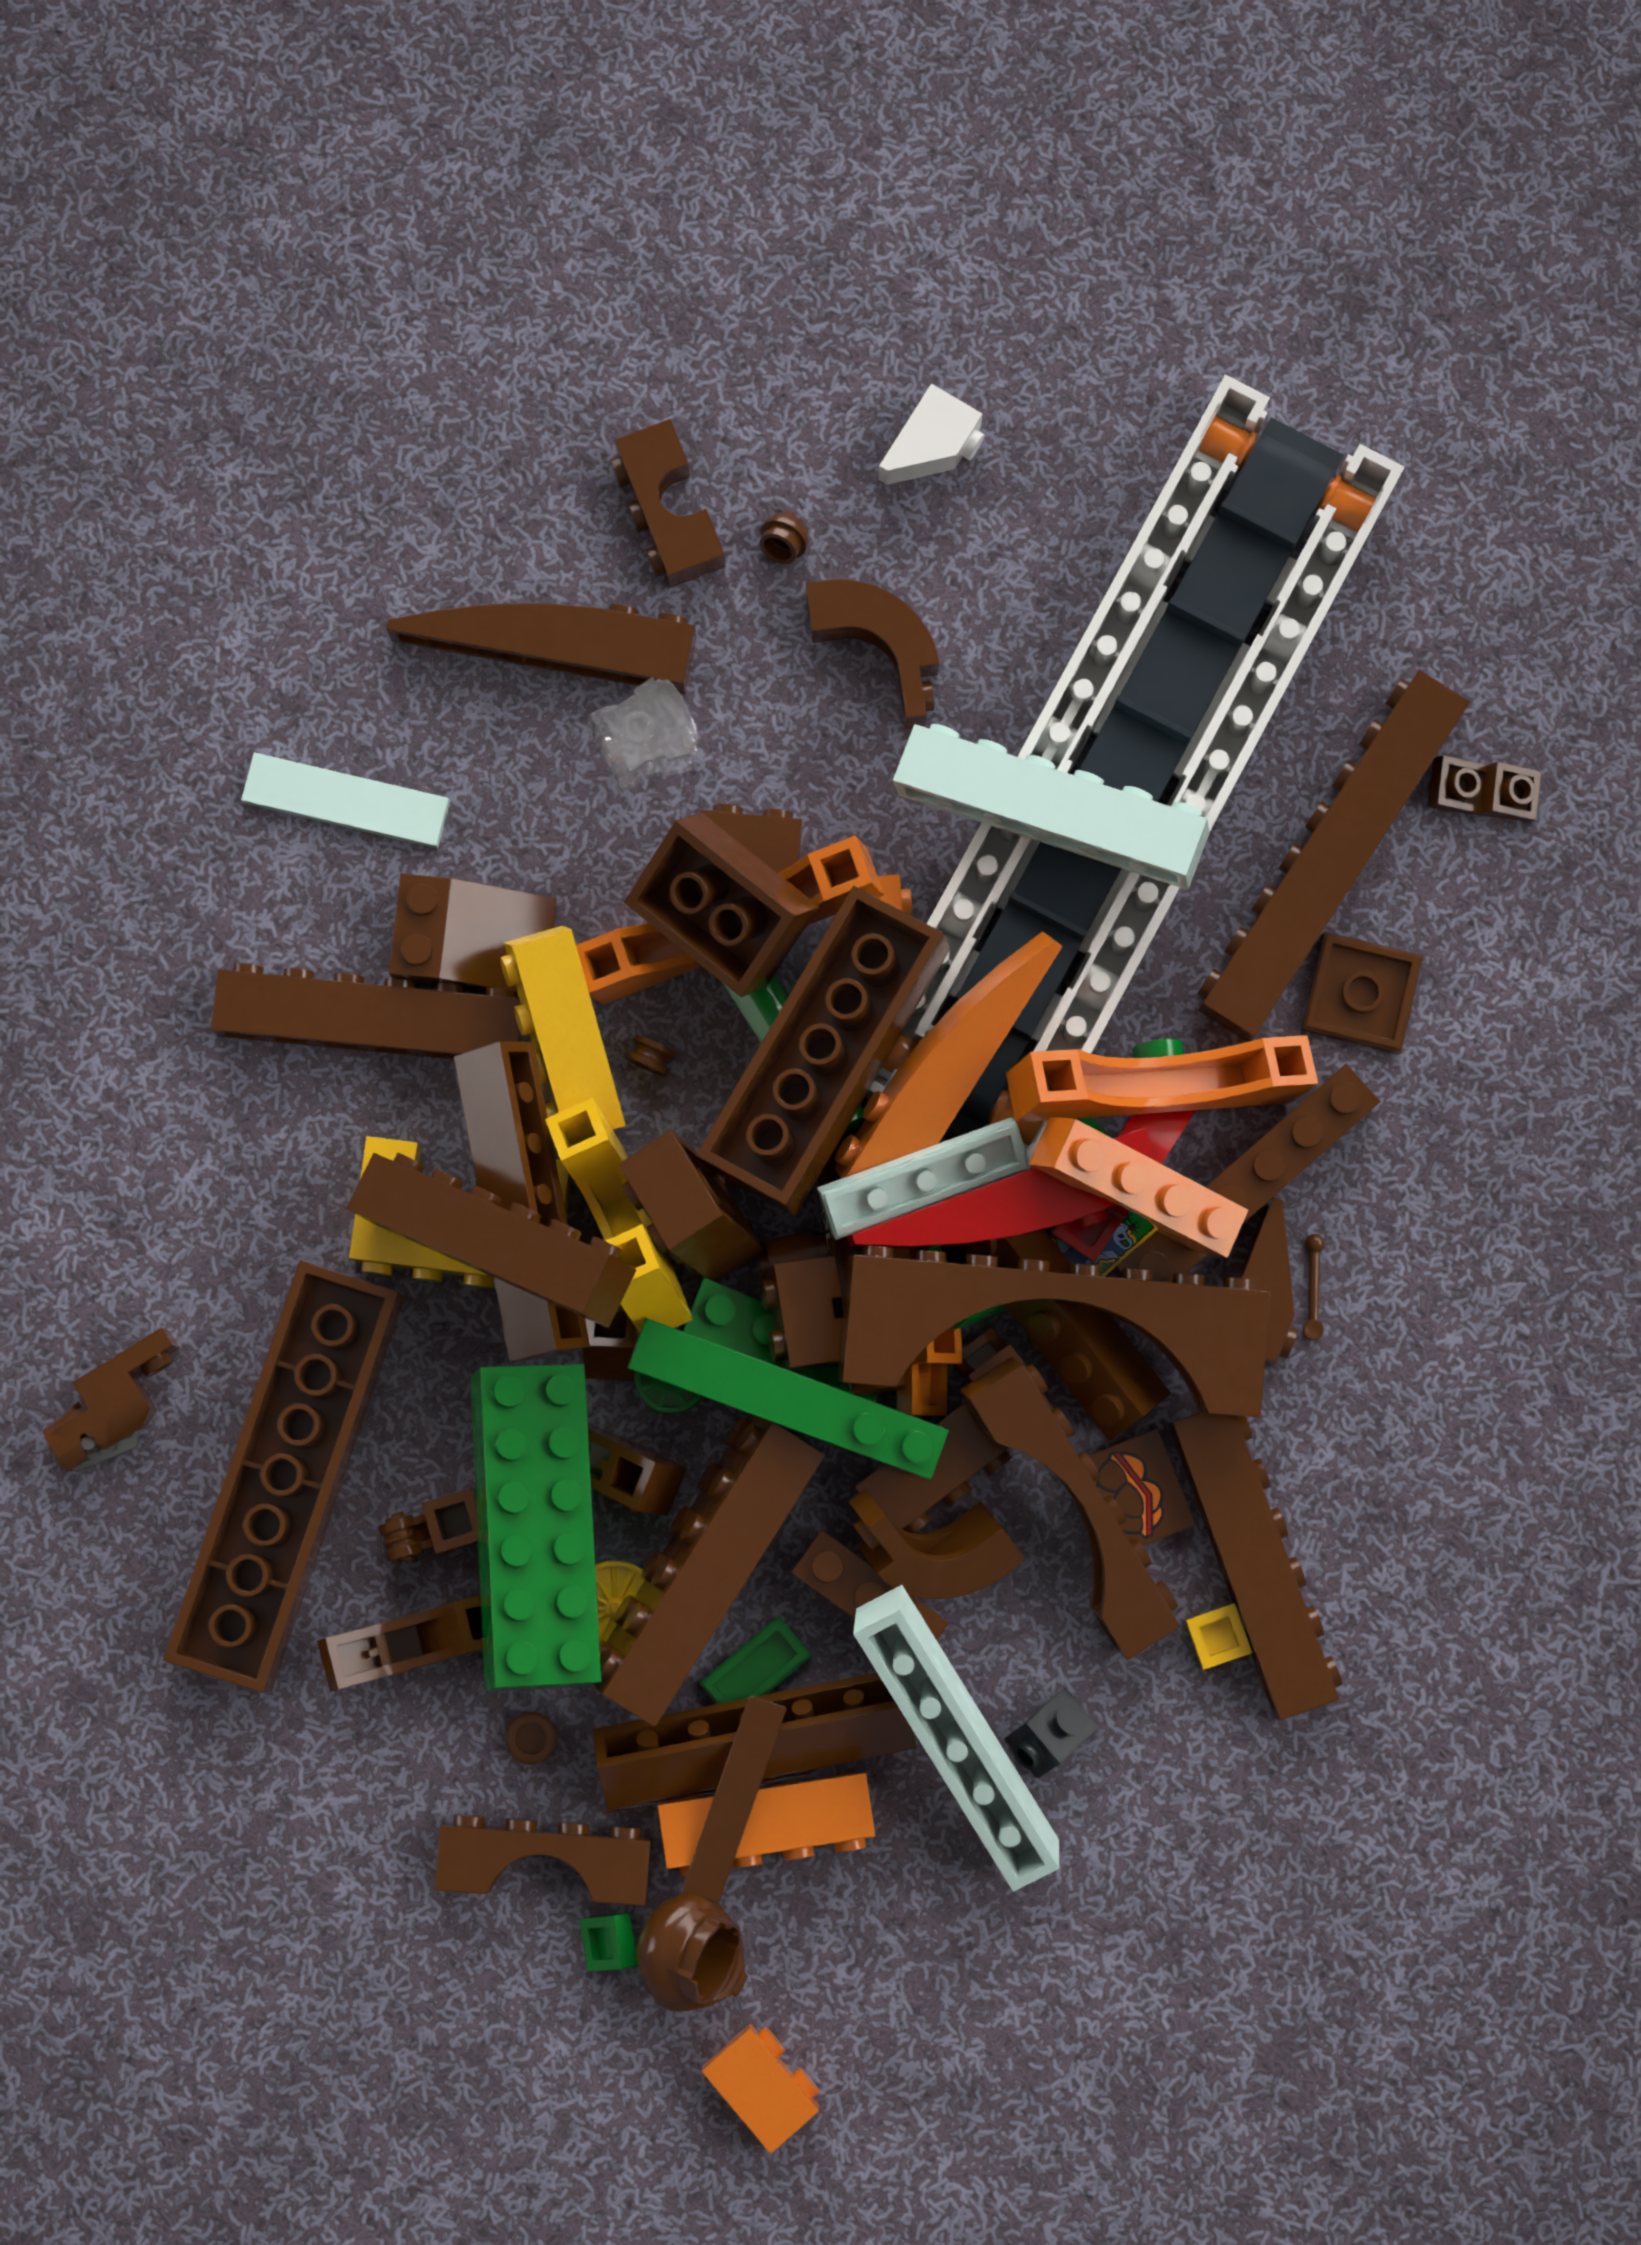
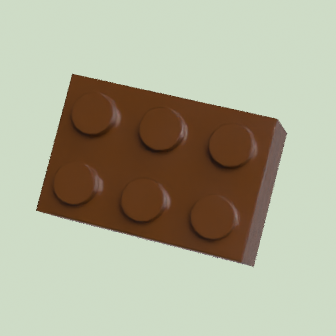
[624,813,820,997]
[618,1130,765,1282]

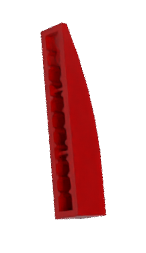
[847,1127,1159,1248]

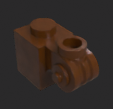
[378,1488,478,1565]

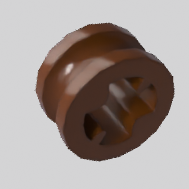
[625,1035,676,1077]

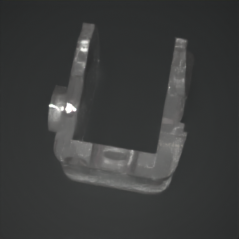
[587,677,698,793]

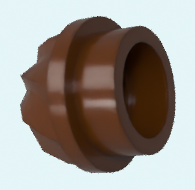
[759,511,809,564]

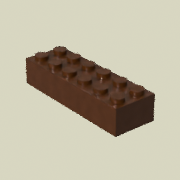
[696,885,950,1217]
[593,1414,825,1727]

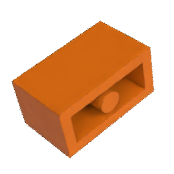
[701,2023,820,2154]

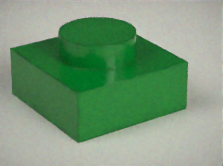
[579,1912,637,1972]

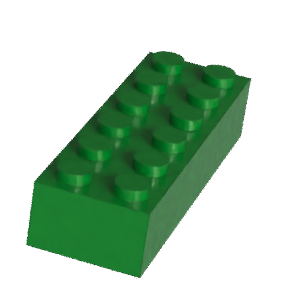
[470,1364,601,1692]

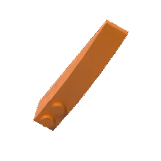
[834,932,1063,1179]

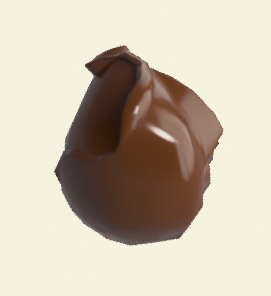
[636,1892,748,2011]

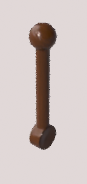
[1302,1234,1325,1341]

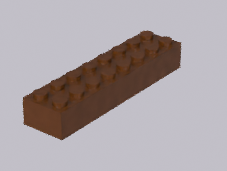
[163,1260,405,1693]

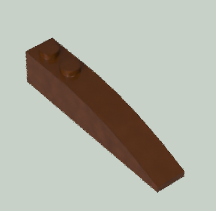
[386,603,697,695]

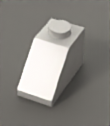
[878,384,985,485]

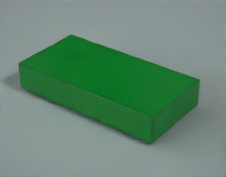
[699,1616,812,1704]

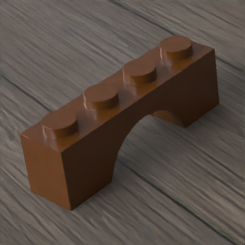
[434,1814,652,1906]

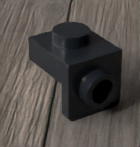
[1005,1687,1099,1778]

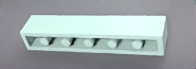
[893,724,1209,890]
[853,1585,1059,1892]

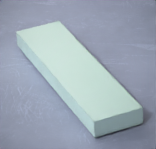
[241,753,450,849]
[817,1117,1031,1240]

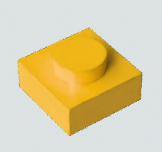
[1184,1603,1253,1670]

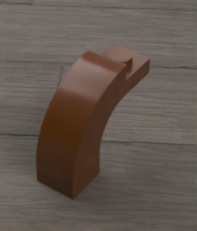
[806,579,939,729]
[849,1489,1026,1599]
[317,1595,483,1692]

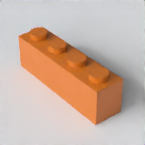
[658,1771,876,1876]

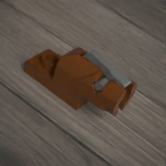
[43,1327,180,1472]

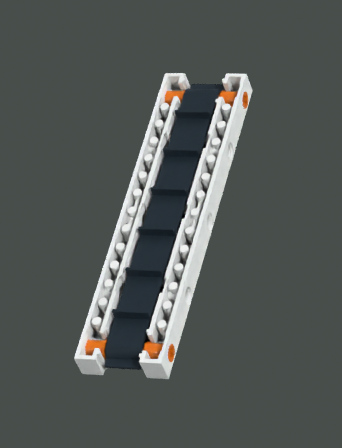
[865,374,1404,1175]

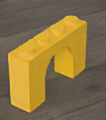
[545,1098,693,1332]
[349,1136,572,1289]

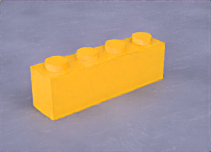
[500,926,626,1130]

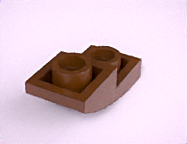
[1428,755,1541,822]

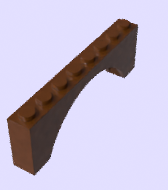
[837,1245,1271,1418]

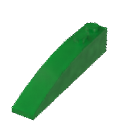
[627,1318,949,1480]

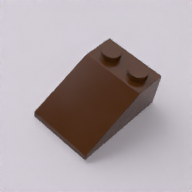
[389,873,557,995]

